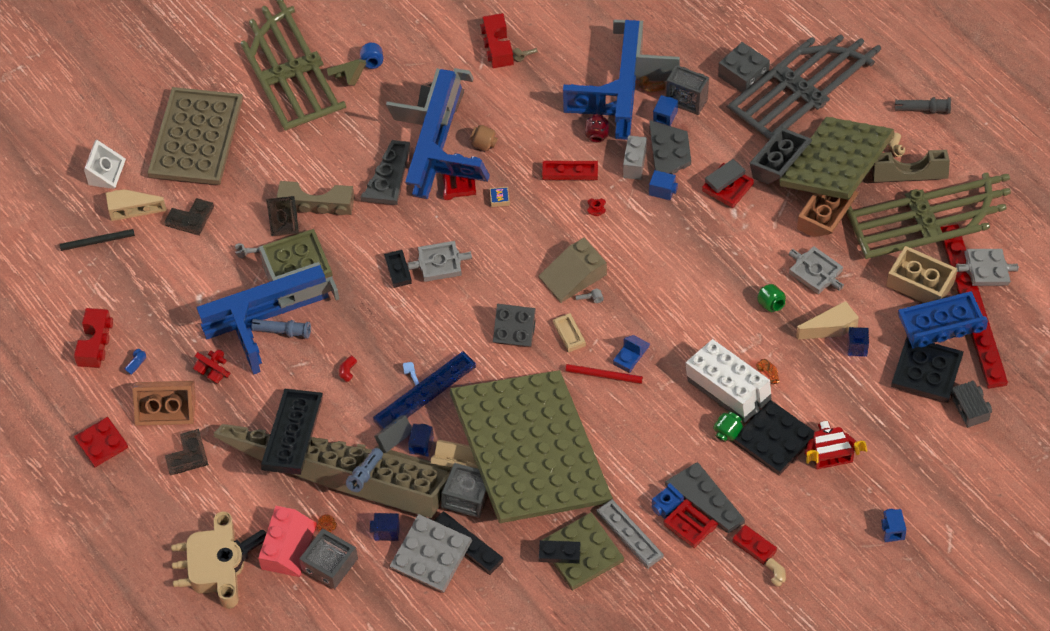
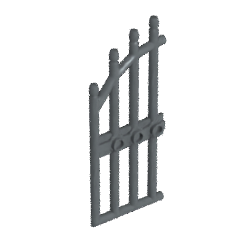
[727,34,881,140]

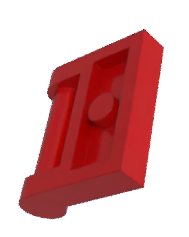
[442,174,476,200]
[664,499,718,548]

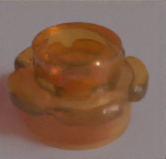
[317,514,337,533]

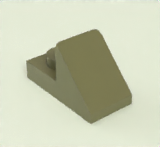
[327,59,366,86]

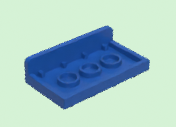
[898,291,988,348]

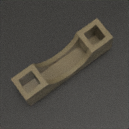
[872,150,950,182]
[276,181,355,215]

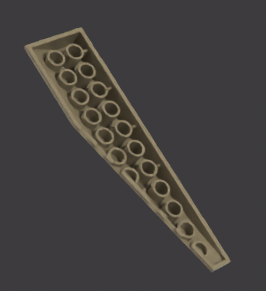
[214,424,452,518]

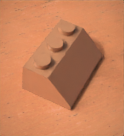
[797,191,859,237]
[132,381,196,426]

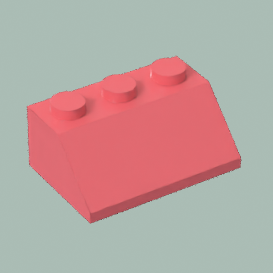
[258,506,317,577]

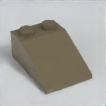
[539,237,607,303]

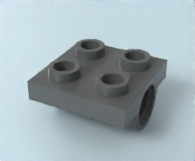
[493,303,536,347]

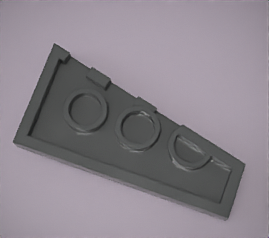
[361,140,410,205]
[665,462,745,533]

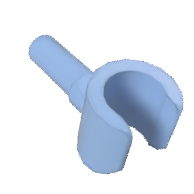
[403,362,420,387]

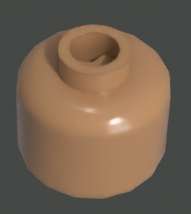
[469,125,498,151]

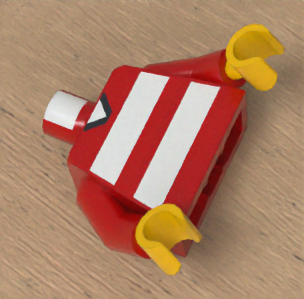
[805,421,868,470]

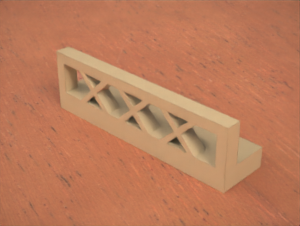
[431,440,478,469]

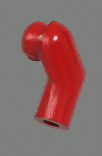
[339,355,357,382]

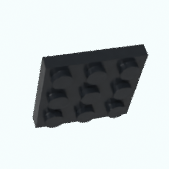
[891,336,964,403]
[733,400,815,476]

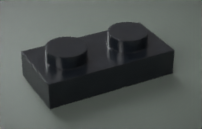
[384,250,412,288]
[539,540,581,564]

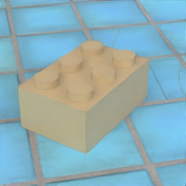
[887,246,957,303]

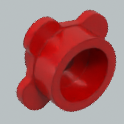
[587,198,606,216]

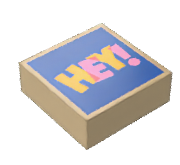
[490,187,510,207]

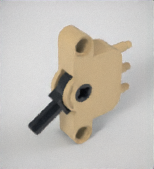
[171,511,266,609]

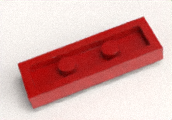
[542,161,598,180]

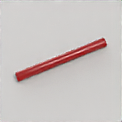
[565,364,643,384]

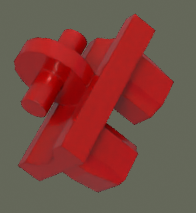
[193,349,231,384]

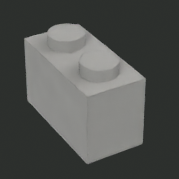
[623,135,647,180]

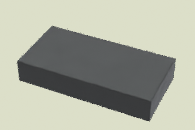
[705,159,746,193]
[374,415,414,453]

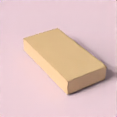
[553,313,586,353]

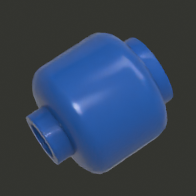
[360,43,384,69]

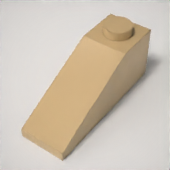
[106,189,166,221]
[796,301,859,340]

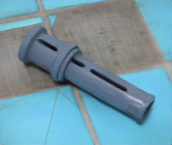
[252,319,311,339]
[346,448,383,492]

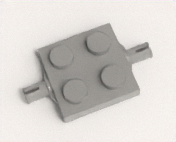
[407,241,472,282]
[789,246,844,295]
[956,249,1019,286]

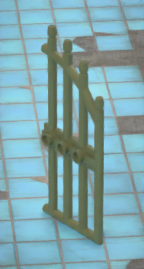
[241,0,346,131]
[846,172,1011,259]

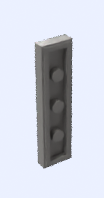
[596,499,664,569]

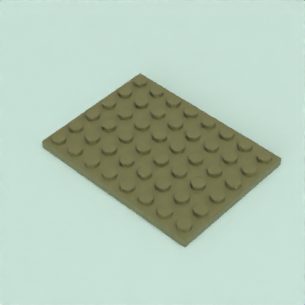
[450,370,613,524]

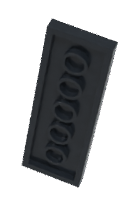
[261,388,323,475]

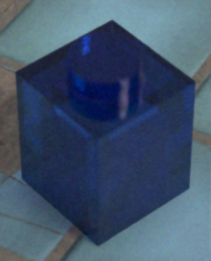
[847,327,869,357]
[408,424,434,457]
[370,513,400,541]

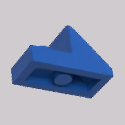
[613,335,650,373]

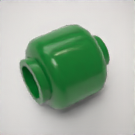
[757,284,786,312]
[713,411,743,442]

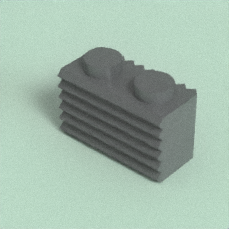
[951,380,992,428]

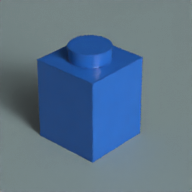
[653,95,678,126]
[649,170,678,200]

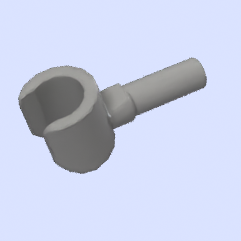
[235,243,260,258]
[576,288,604,303]

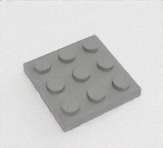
[390,514,472,593]

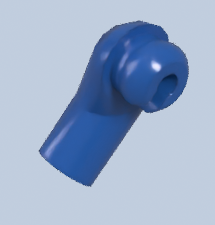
[124,349,146,375]

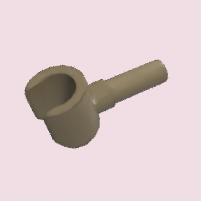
[513,48,538,62]

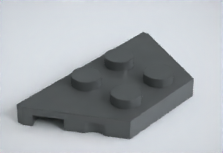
[649,121,691,174]

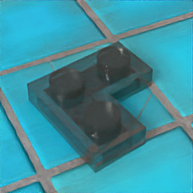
[165,198,214,236]
[165,429,209,476]

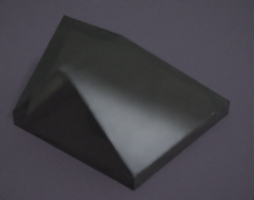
[266,196,300,236]

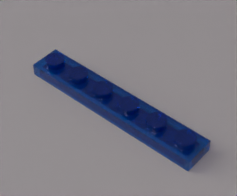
[373,351,476,429]

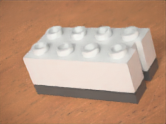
[685,339,772,423]

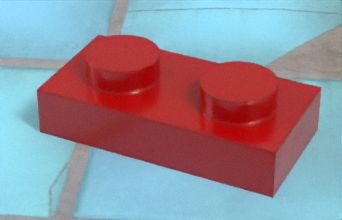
[732,524,777,565]

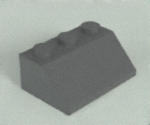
[750,127,812,184]

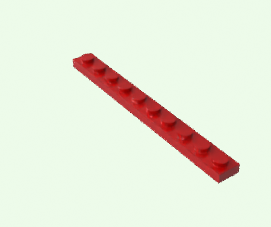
[940,224,1008,389]

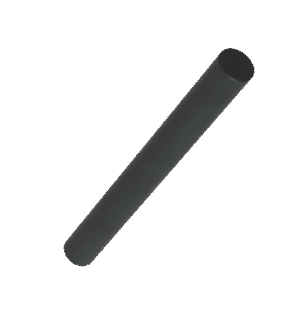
[60,229,135,251]

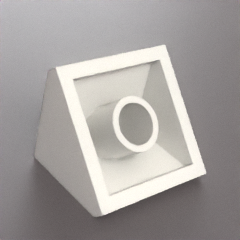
[84,140,126,189]

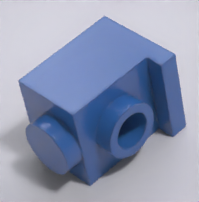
[652,483,684,519]
[881,509,907,542]

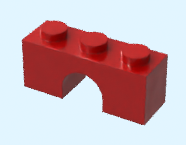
[480,13,514,68]
[74,308,113,368]

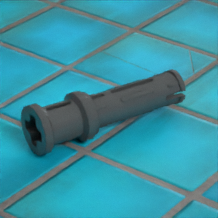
[895,97,951,114]

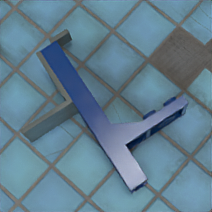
[563,20,680,140]
[386,68,490,199]
[196,246,339,375]

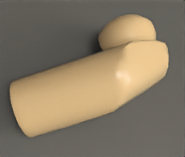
[888,133,905,157]
[765,558,786,587]

